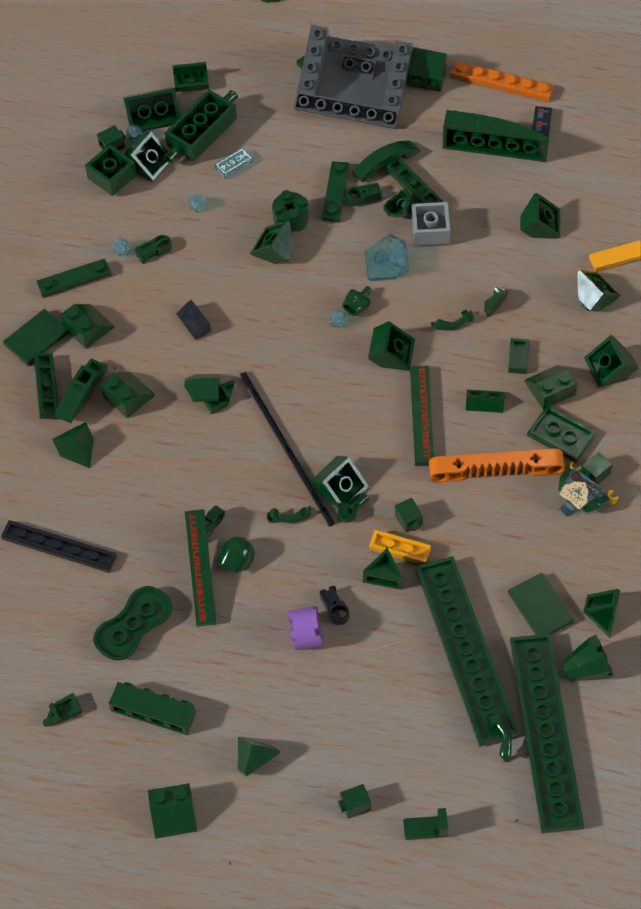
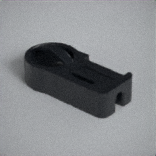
[319,585,350,625]

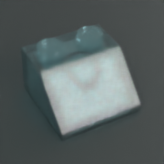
[365,234,409,281]

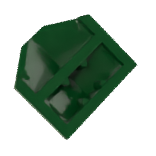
[184,374,220,402]

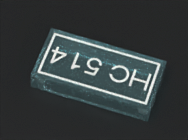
[214,147,253,179]

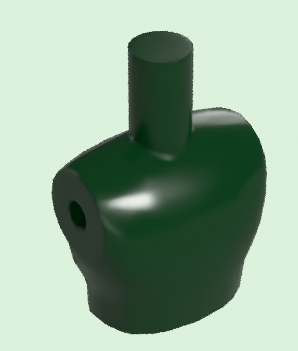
[342,286,372,316]

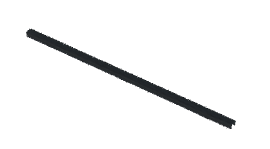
[240,370,334,527]

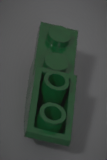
[54,358,107,423]

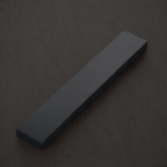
[1,520,117,573]

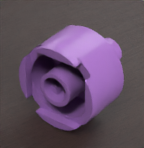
[288,606,324,650]

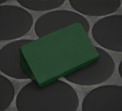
[466,389,505,413]

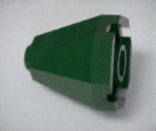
[561,635,614,681]

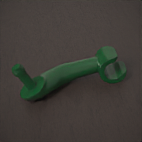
[431,310,474,330]
[267,506,312,524]
[488,713,512,762]

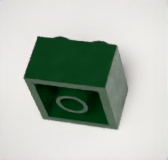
[85,144,137,196]

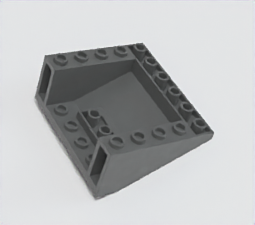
[294,25,413,129]

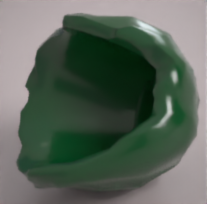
[383,189,415,218]
[216,536,255,573]

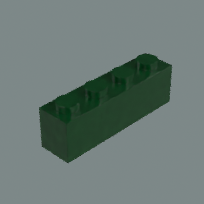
[109,682,196,735]

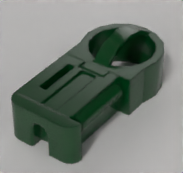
[345,183,382,206]
[135,235,172,264]
[205,505,225,538]

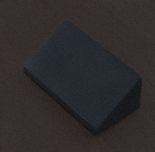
[176,300,211,340]

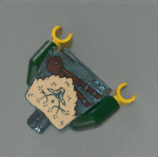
[558,462,619,517]

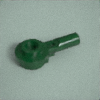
[337,494,369,523]

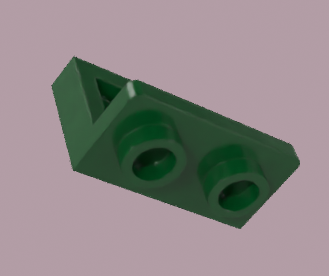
[172,62,209,92]

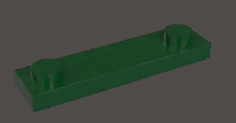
[385,158,443,203]
[322,161,349,222]
[37,258,111,298]
[33,353,58,419]

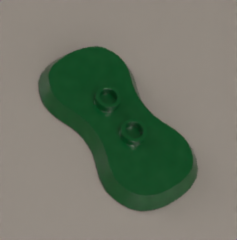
[93,586,172,661]

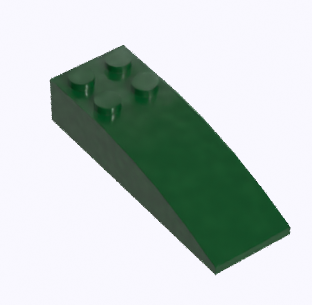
[442,110,549,162]

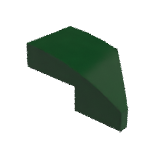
[484,287,508,316]
[204,379,235,414]
[43,693,83,727]

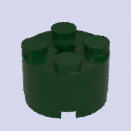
[272,190,308,233]

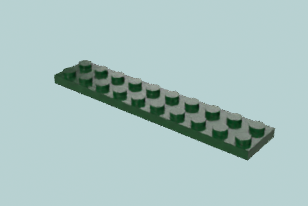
[415,556,519,747]
[510,633,584,834]

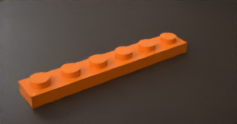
[450,61,554,102]

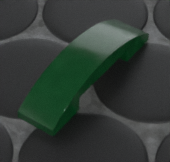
[352,140,420,183]

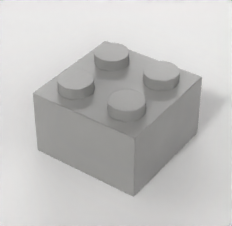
[411,202,450,246]

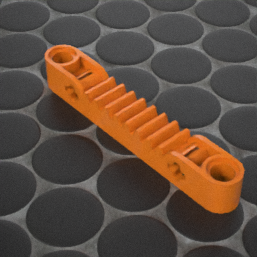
[429,449,565,483]

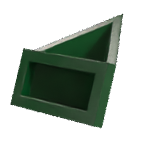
[52,422,94,468]
[363,547,403,590]
[583,589,620,638]
[238,737,280,777]

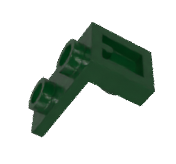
[403,808,448,840]

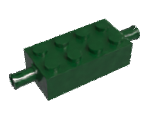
[164,89,238,164]

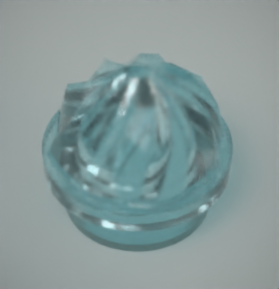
[126,125,143,143]
[189,194,207,212]
[110,237,129,256]
[329,309,348,327]

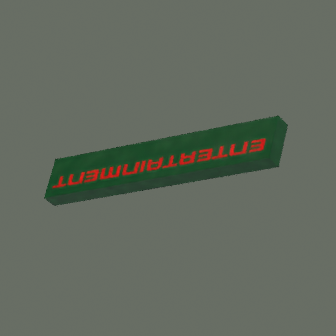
[410,365,434,466]
[185,509,217,627]

